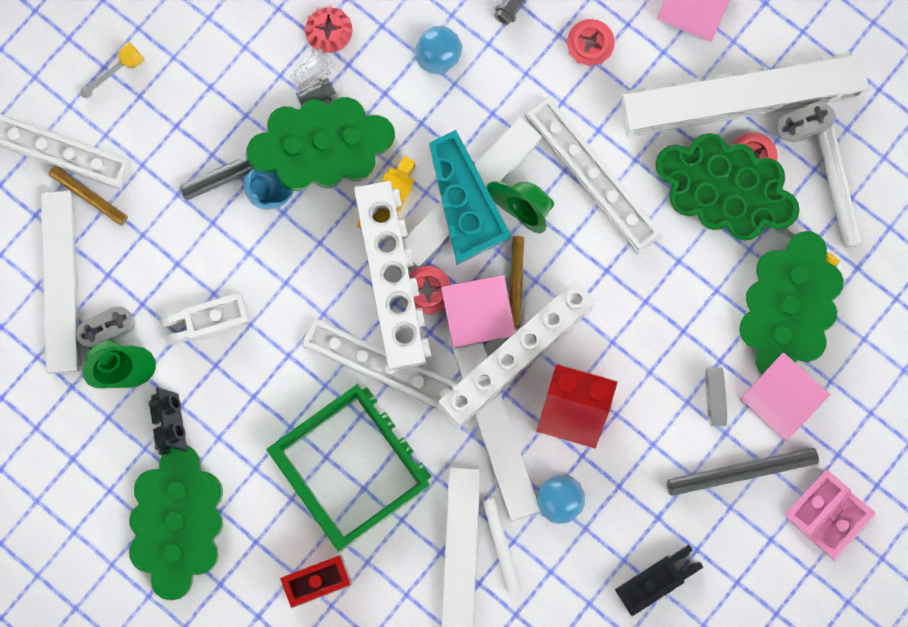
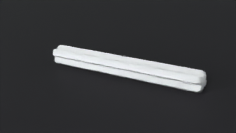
[814,101,861,248]

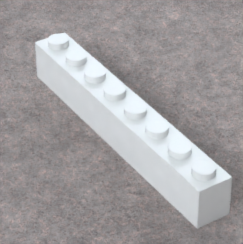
[621,52,869,137]

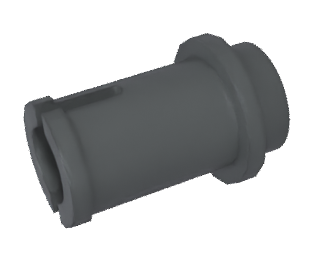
[494,0,525,25]
[296,77,336,105]

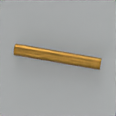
[48,166,128,226]
[509,236,524,328]

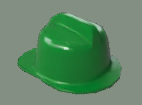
[487,181,554,234]
[82,340,156,389]

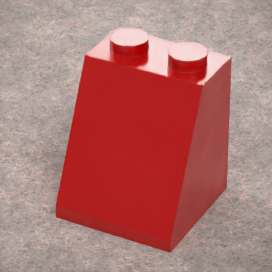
[536,364,618,449]

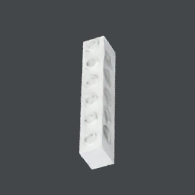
[354,181,431,372]
[436,279,597,430]

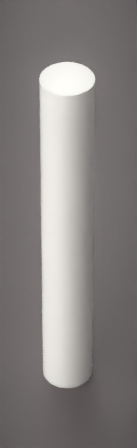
[483,498,520,592]

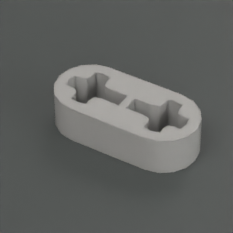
[777,101,836,143]
[76,307,134,349]
[705,367,727,426]

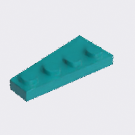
[429,130,512,265]

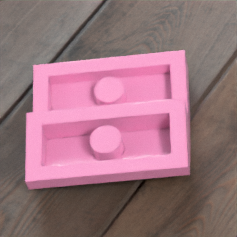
[657,0,730,42]
[441,275,516,348]
[740,352,831,441]
[785,469,875,561]

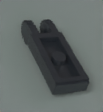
[614,545,704,617]

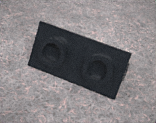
[148,387,187,455]

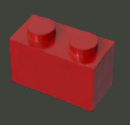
[280,555,353,608]

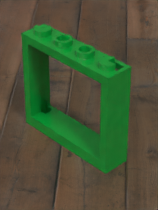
[266,383,432,552]

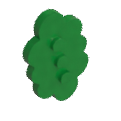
[246,97,395,191]
[655,133,800,241]
[739,231,844,375]
[129,445,223,601]

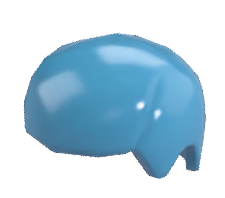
[415,26,462,75]
[244,169,293,210]
[537,475,585,524]

